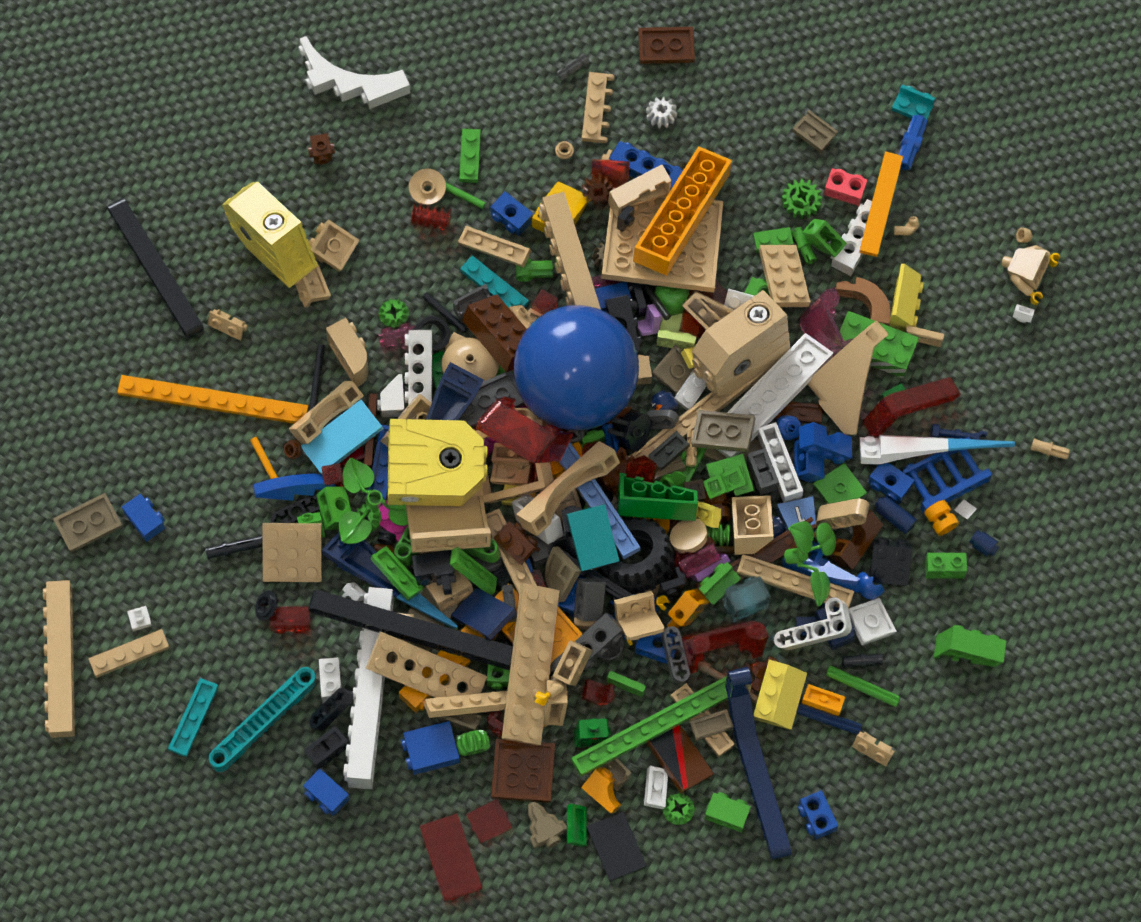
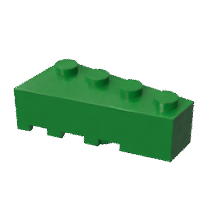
[618,473,698,521]

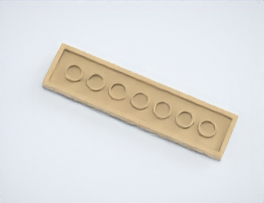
[502,583,560,746]

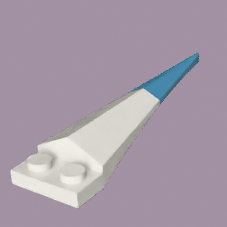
[859,435,1015,464]

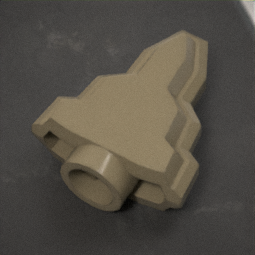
[528,801,567,848]

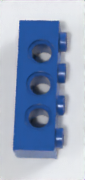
[609,141,683,190]

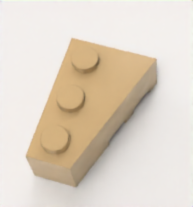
[608,165,672,220]
[682,291,734,330]

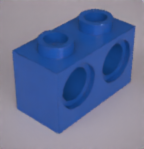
[797,790,838,840]

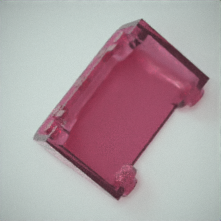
[800,287,853,358]

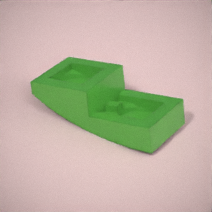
[703,466,748,499]

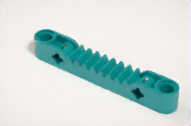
[209,667,316,772]

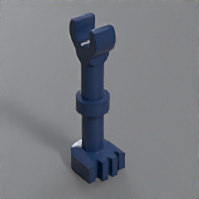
[930,423,987,440]

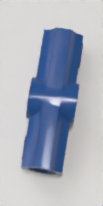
[898,115,928,170]

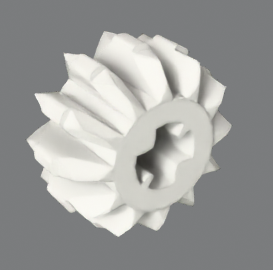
[646,97,677,129]

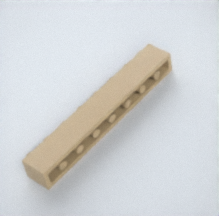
[43,580,75,738]

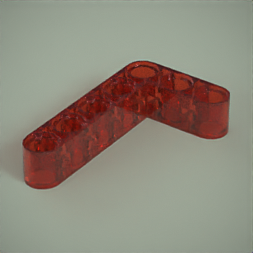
[862,377,961,438]

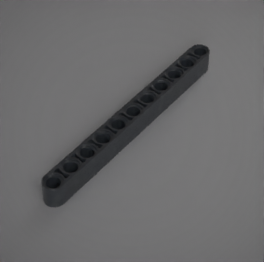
[308,590,513,670]

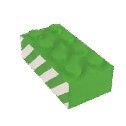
[833,311,919,379]

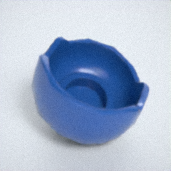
[857,572,885,600]

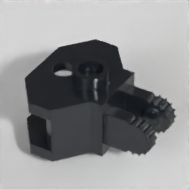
[608,409,652,452]

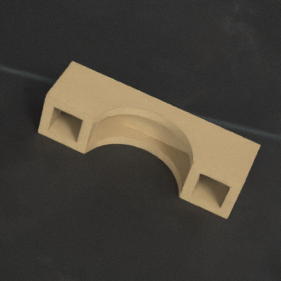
[289,381,364,444]

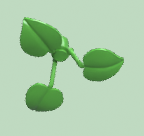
[339,458,408,544]
[784,521,836,606]

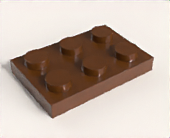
[638,26,695,64]

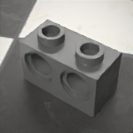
[747,448,779,496]

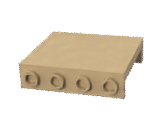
[405,485,491,553]

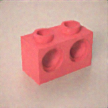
[824,168,867,206]

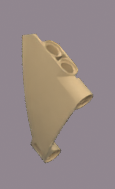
[807,321,888,435]

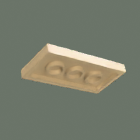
[759,245,810,307]

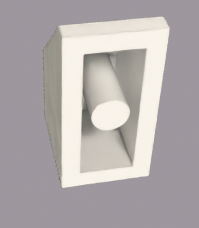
[377,374,404,418]

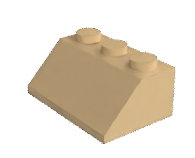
[732,496,773,555]

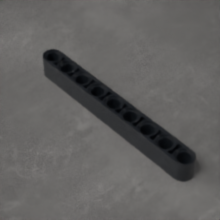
[107,198,204,339]

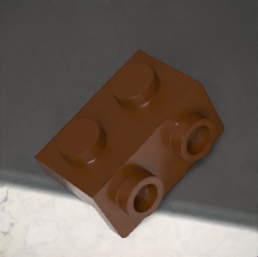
[494,521,541,565]

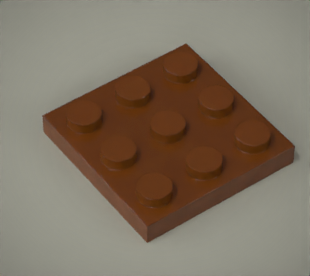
[491,739,555,803]

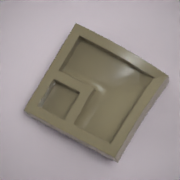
[545,547,581,602]

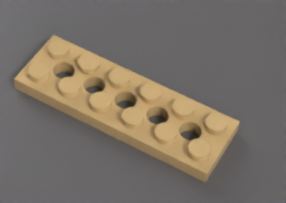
[365,632,487,698]

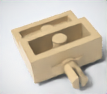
[490,435,534,486]

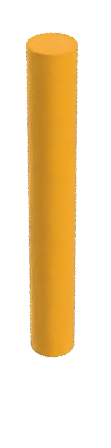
[250,437,278,479]

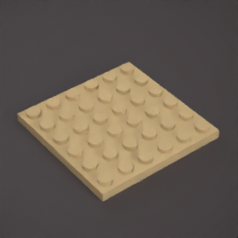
[601,188,723,293]

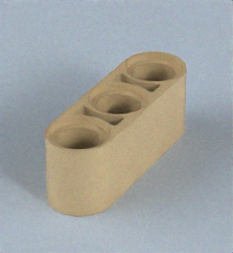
[816,499,869,529]

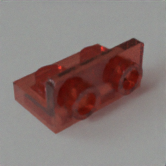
[270,606,310,634]

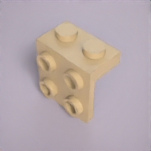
[614,591,664,640]

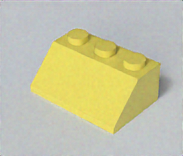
[889,263,924,332]
[753,660,807,730]

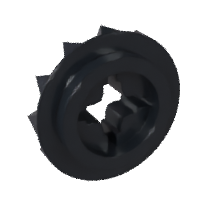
[255,590,279,622]

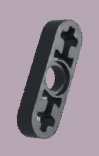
[270,494,320,523]
[309,687,353,731]

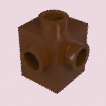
[308,133,335,164]

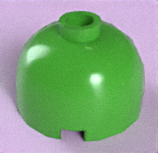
[654,286,690,316]

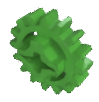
[781,179,822,219]

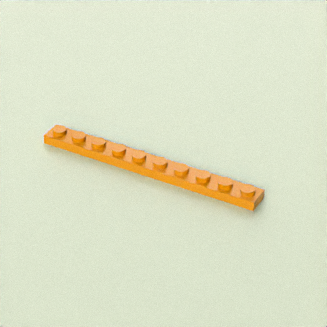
[117,375,309,424]

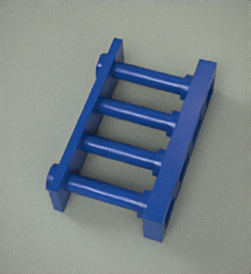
[902,437,992,515]

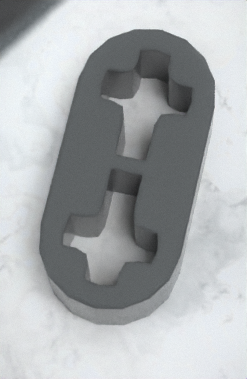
[647,409,679,429]

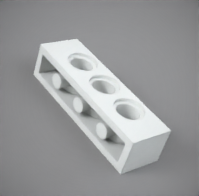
[830,199,872,276]
[405,330,432,405]
[757,422,803,503]

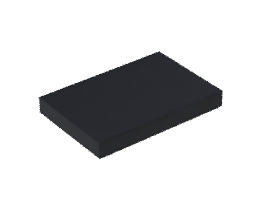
[587,812,647,882]

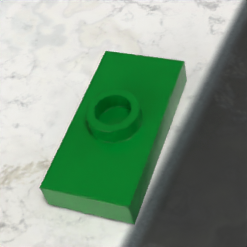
[567,804,587,847]

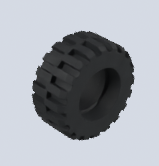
[601,518,675,594]

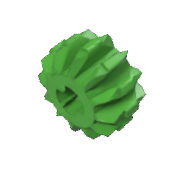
[456,730,490,756]

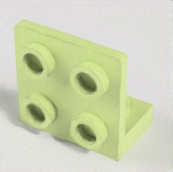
[657,313,699,350]

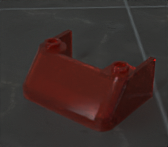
[476,396,573,463]

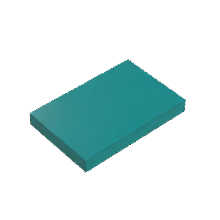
[566,504,619,571]

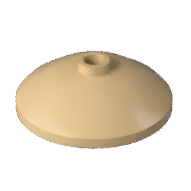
[442,338,499,382]

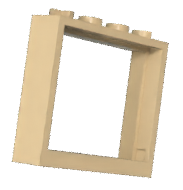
[475,416,554,504]

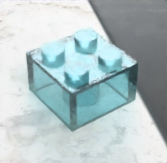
[723,576,770,623]

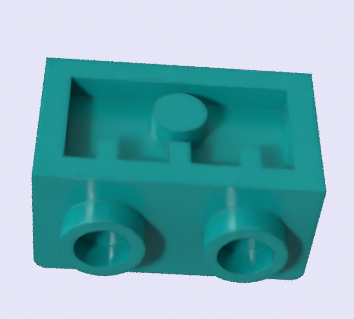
[892,85,935,119]

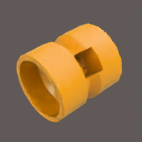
[924,500,959,536]

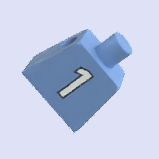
[776,496,816,532]

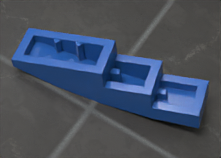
[253,474,335,501]
[782,558,860,593]

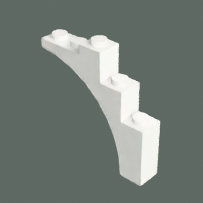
[298,36,410,109]

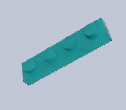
[460,256,529,308]
[168,678,219,758]

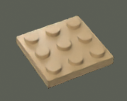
[262,523,322,582]

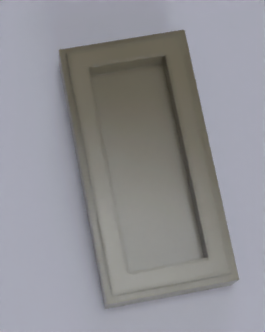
[689,709,734,741]

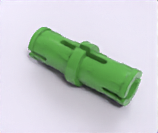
[791,227,817,265]

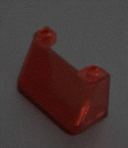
[682,621,769,674]

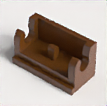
[598,447,638,495]

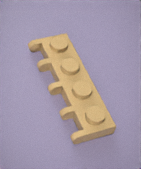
[582,72,614,143]

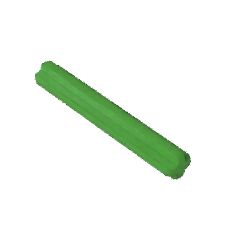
[826,666,900,707]

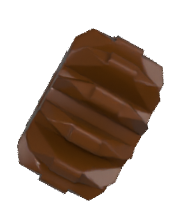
[582,173,613,205]

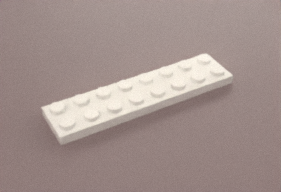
[716,333,834,458]

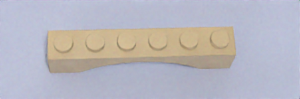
[516,441,620,536]

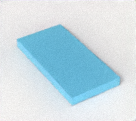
[301,400,384,475]

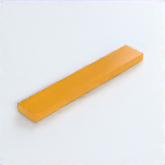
[859,152,903,257]

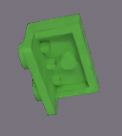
[699,562,741,605]

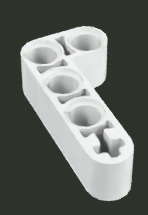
[774,598,852,650]

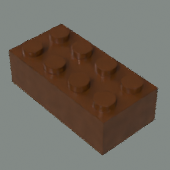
[462,294,527,372]

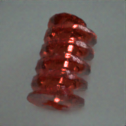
[411,202,452,231]

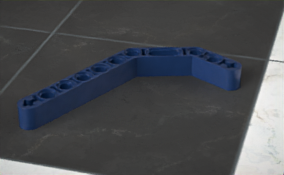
[725,667,792,860]

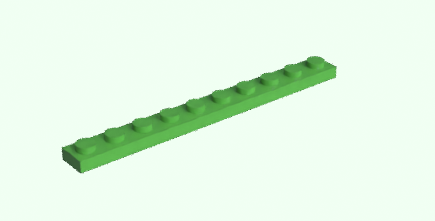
[571,676,728,777]

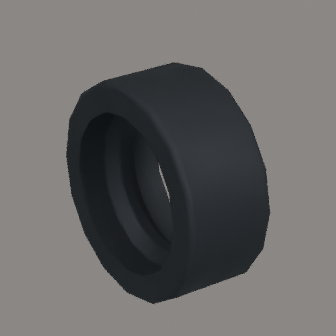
[414,316,451,353]

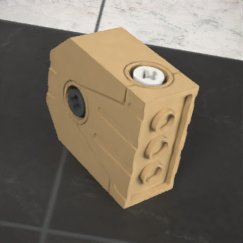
[692,290,790,396]

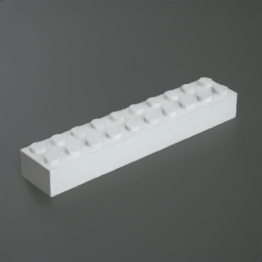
[343,587,394,789]

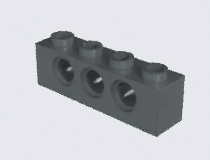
[550,613,624,684]

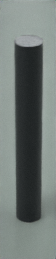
[422,292,468,334]

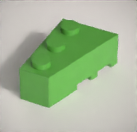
[934,625,1006,667]

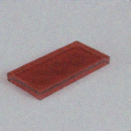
[420,814,482,902]

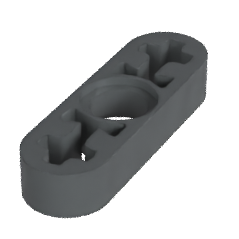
[661,626,690,684]

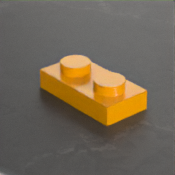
[802,684,845,716]

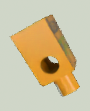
[667,589,710,629]

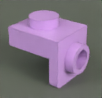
[637,304,662,336]

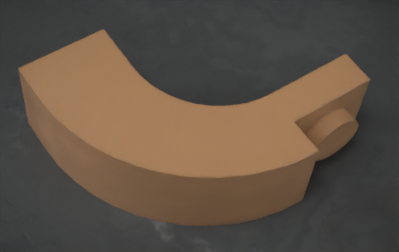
[834,277,891,326]

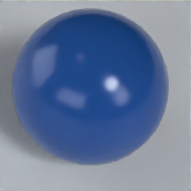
[514,305,639,431]

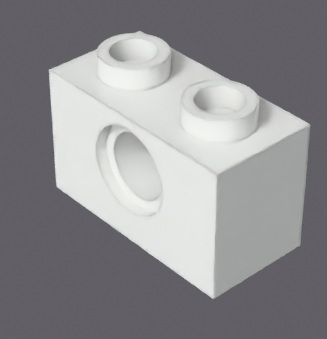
[319,657,341,703]

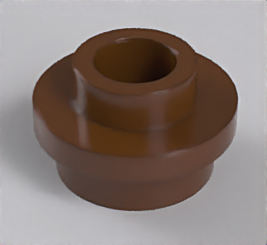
[284,440,302,459]

